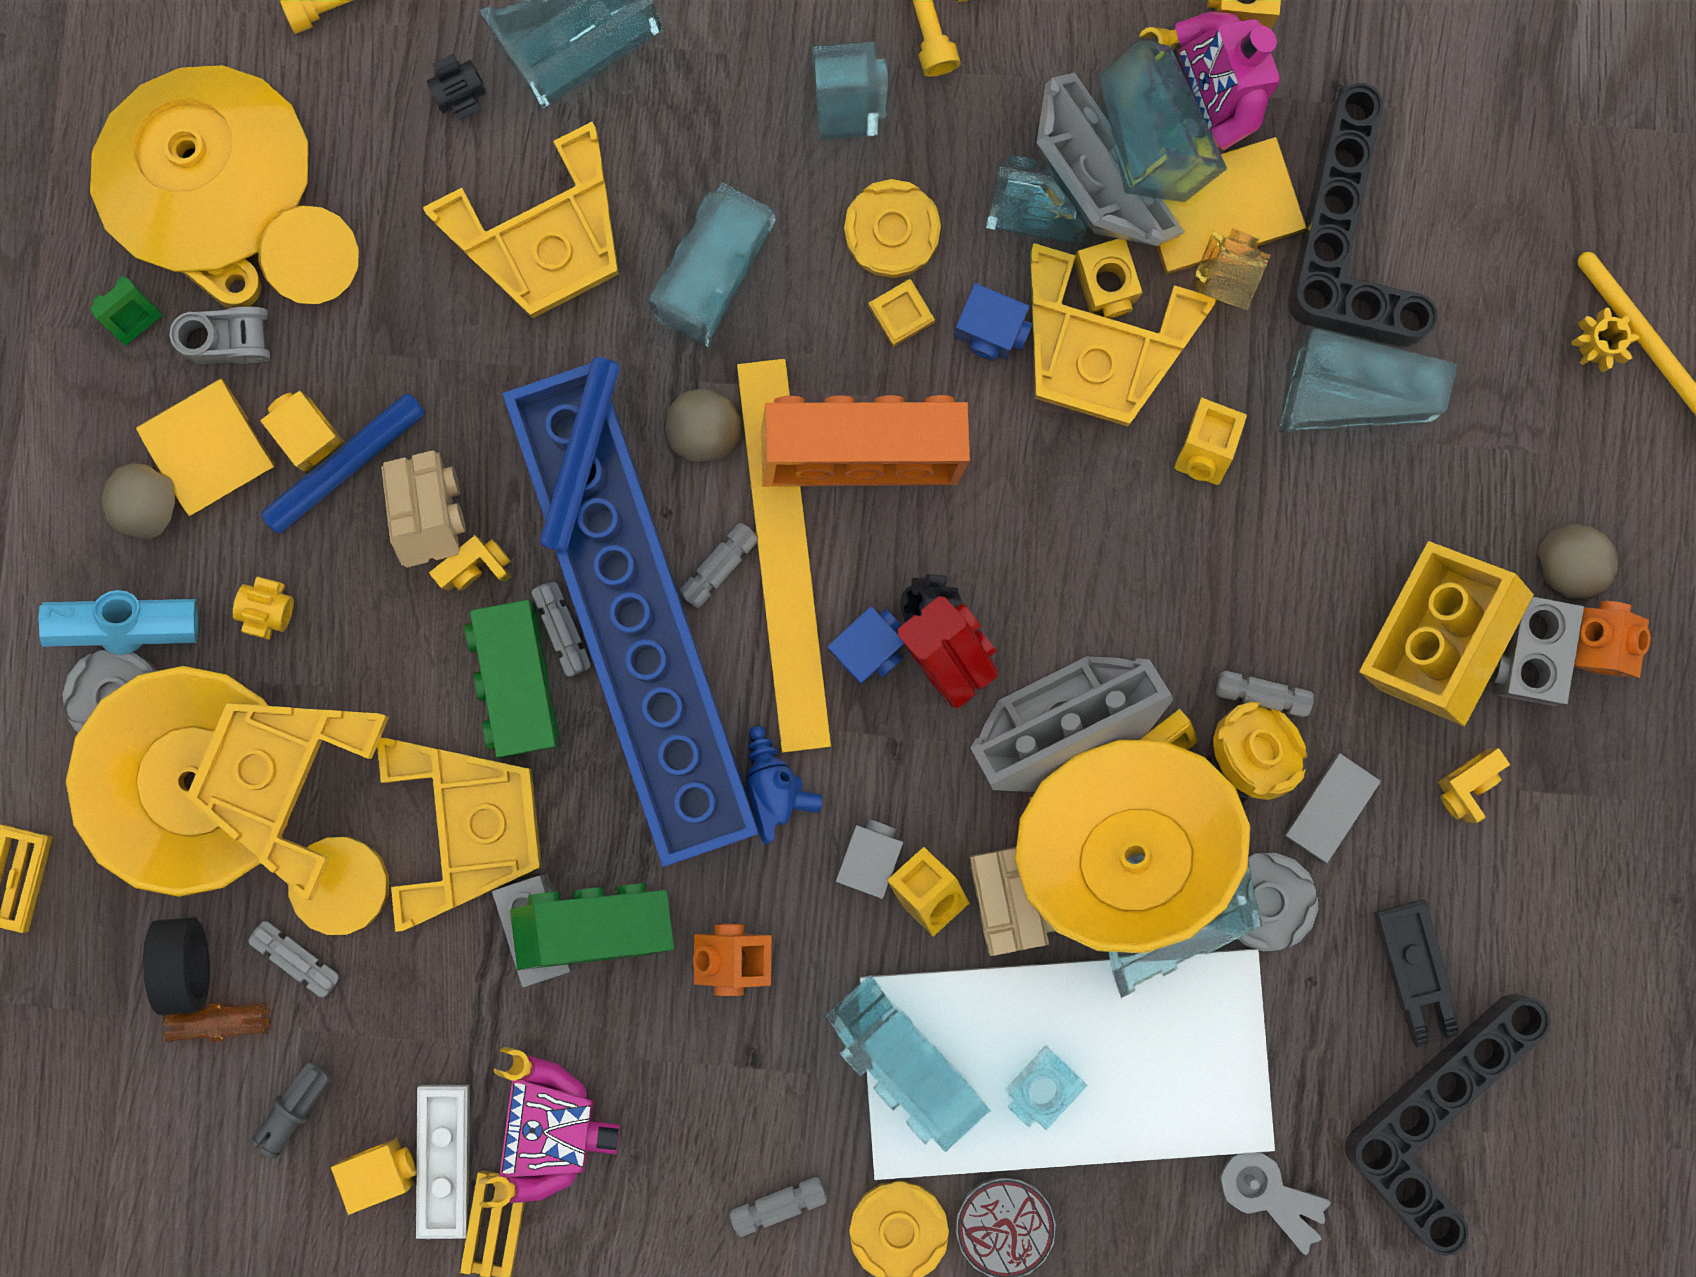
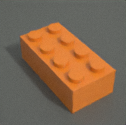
[761,395,970,487]

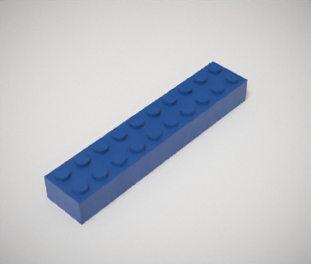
[502,363,760,867]

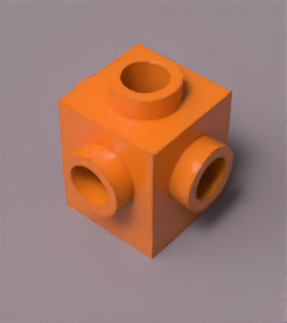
[1574,601,1651,678]
[693,923,772,996]

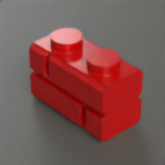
[897,596,998,709]

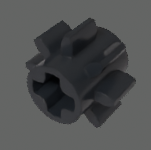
[427,54,487,120]
[900,574,962,622]

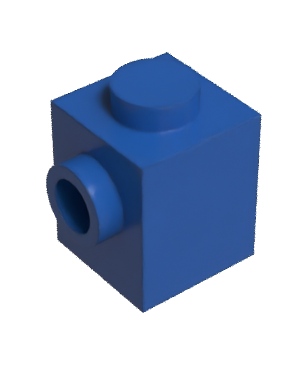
[954,283,1033,361]
[827,606,904,685]

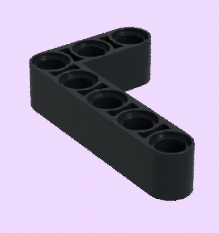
[1288,83,1438,347]
[1345,994,1551,1256]

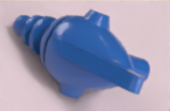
[746,725,822,844]

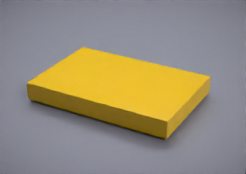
[1147,137,1306,275]

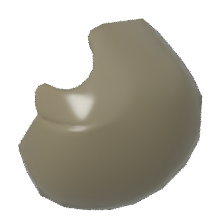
[664,388,743,463]
[101,462,175,540]
[1537,523,1618,600]

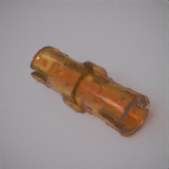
[163,1002,271,1043]

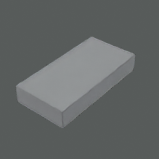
[1283,753,1381,863]

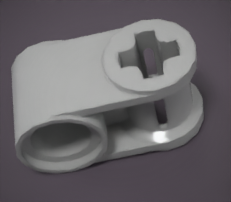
[169,307,270,365]

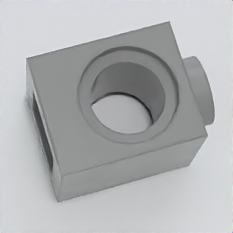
[836,819,903,899]

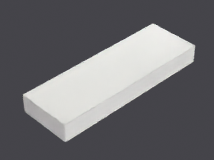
[416,1085,470,1239]

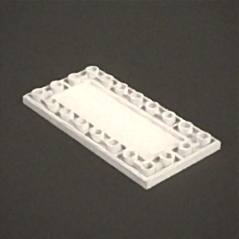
[860,948,1275,1180]

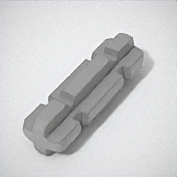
[679,523,758,608]
[531,582,591,677]
[1216,671,1314,717]
[248,921,340,998]
[730,1177,827,1237]

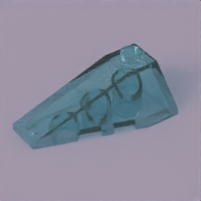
[986,156,1087,245]

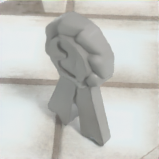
[1219,1152,1331,1255]

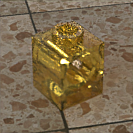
[1191,228,1271,311]

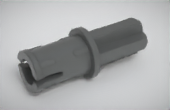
[250,1062,331,1158]

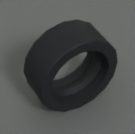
[143,917,210,1015]

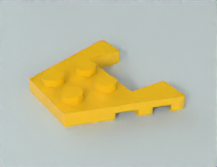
[423,122,619,318]
[1030,243,1216,427]
[186,703,389,901]
[377,738,542,932]

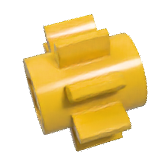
[1571,308,1639,372]
[233,576,294,640]

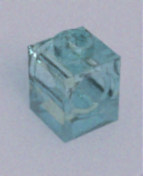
[1005,1045,1088,1130]

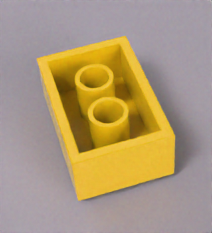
[1359,541,1534,727]

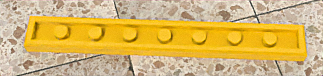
[737,359,831,753]

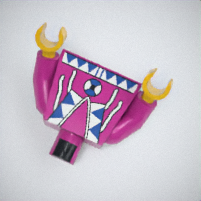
[1139,11,1280,168]
[478,1047,620,1208]

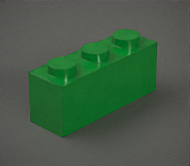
[465,599,561,758]
[510,883,674,971]

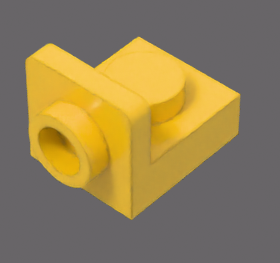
[1174,397,1247,485]
[429,535,512,592]
[1438,748,1510,823]

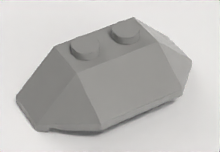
[1037,72,1185,246]
[970,656,1173,792]

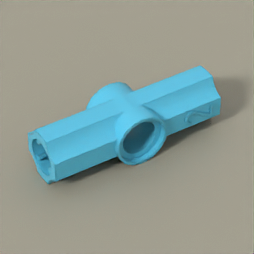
[38,590,199,655]

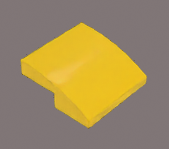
[136,377,275,516]

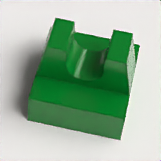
[89,276,163,346]

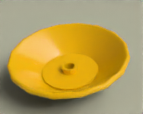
[90,65,308,272]
[66,666,288,897]
[1015,740,1250,953]

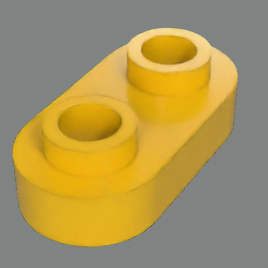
[182,259,262,309]

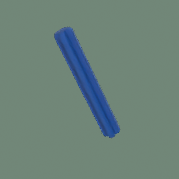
[540,357,620,552]
[261,393,425,533]

